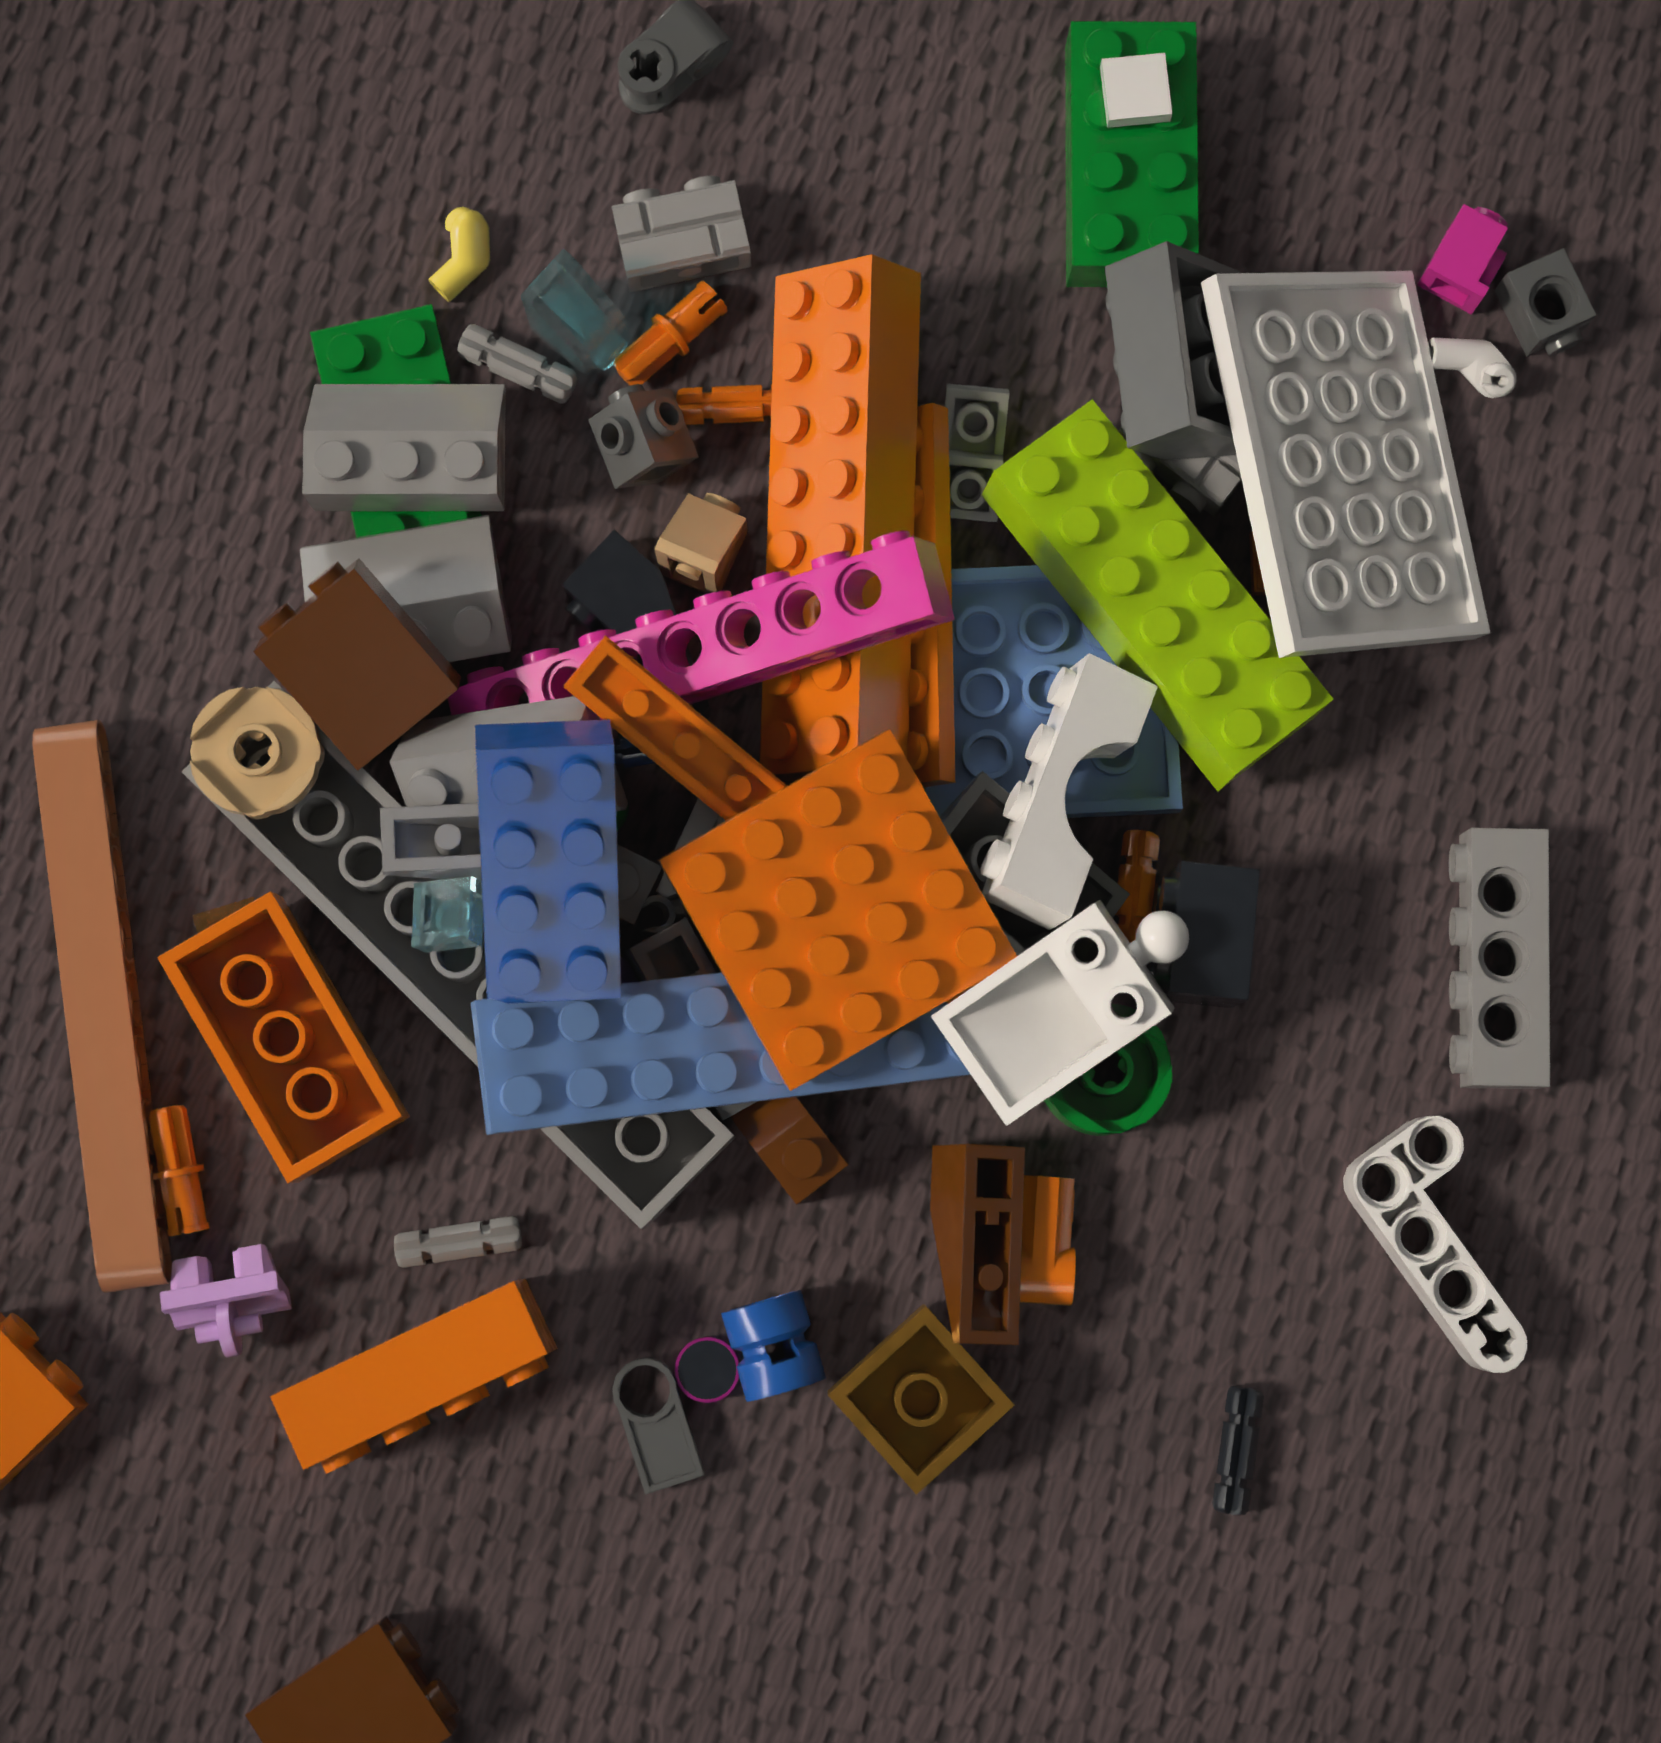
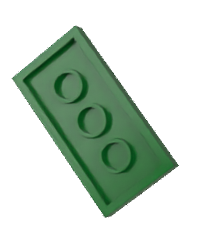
[310,304,482,538]

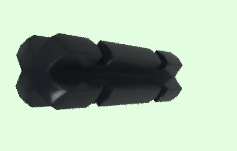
[1212,1386,1264,1516]

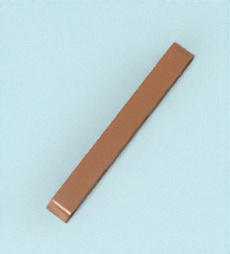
[32,720,172,1293]

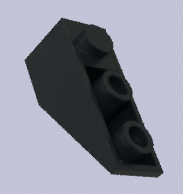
[562,529,711,719]

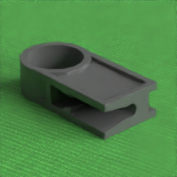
[612,1357,705,1495]

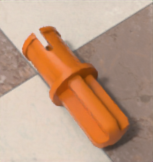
[613,281,728,385]
[149,1105,210,1236]

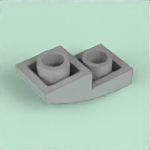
[944,384,1009,522]

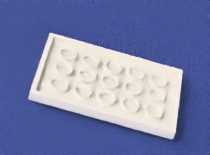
[1201,271,1491,658]

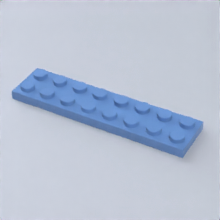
[471,973,971,1135]

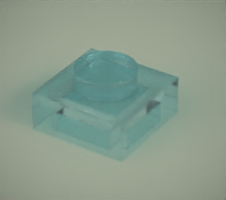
[411,876,483,953]

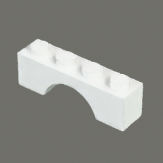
[981,653,1158,930]

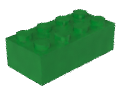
[1065,21,1199,287]

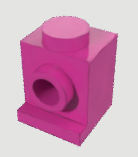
[1417,204,1508,314]

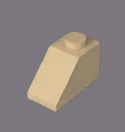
[655,493,748,594]

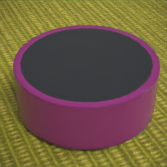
[675,1336,740,1403]

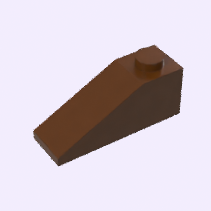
[730,1097,848,1205]
[930,1144,1025,1345]

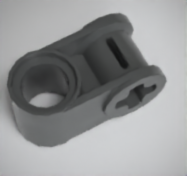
[618,0,733,115]

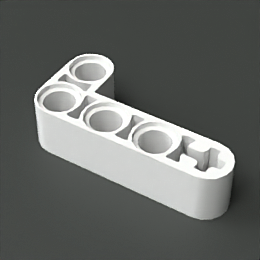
[1343,1116,1527,1373]

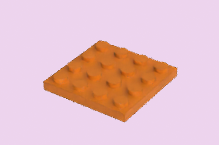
[658,729,1017,1091]

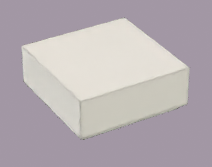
[1100,53,1172,128]

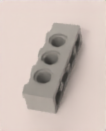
[1449,828,1550,1089]

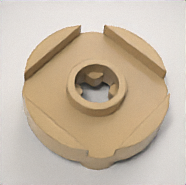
[190,687,325,819]

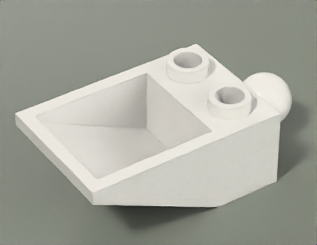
[931,900,1189,1126]

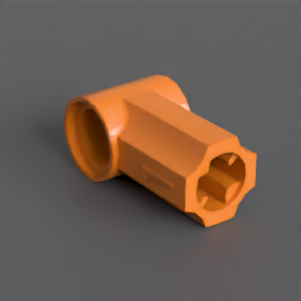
[1020,1175,1076,1306]

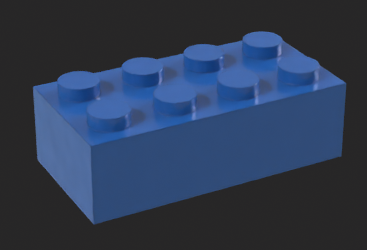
[475,720,621,1004]

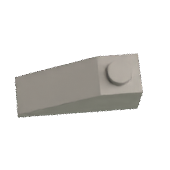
[380,803,482,882]

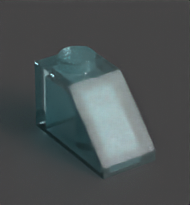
[520,248,628,378]

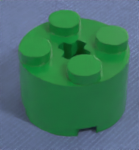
[1044,1004,1172,1136]

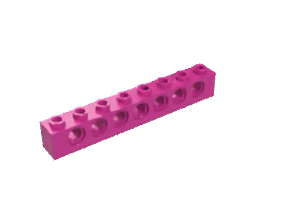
[447,531,955,730]

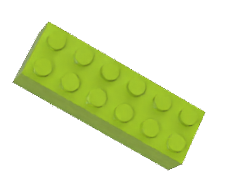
[981,399,1334,792]

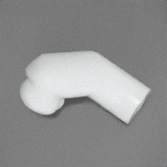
[1428,338,1517,398]

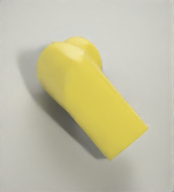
[428,207,490,302]

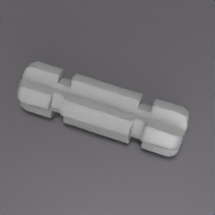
[457,324,578,404]
[394,1216,522,1268]

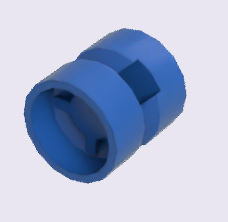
[721,1290,826,1402]

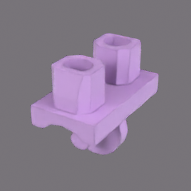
[160,1244,292,1358]

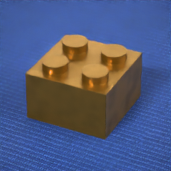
[827,1304,1014,1495]

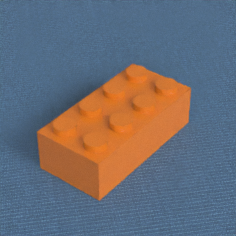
[157,891,410,1183]
[270,1278,558,1474]

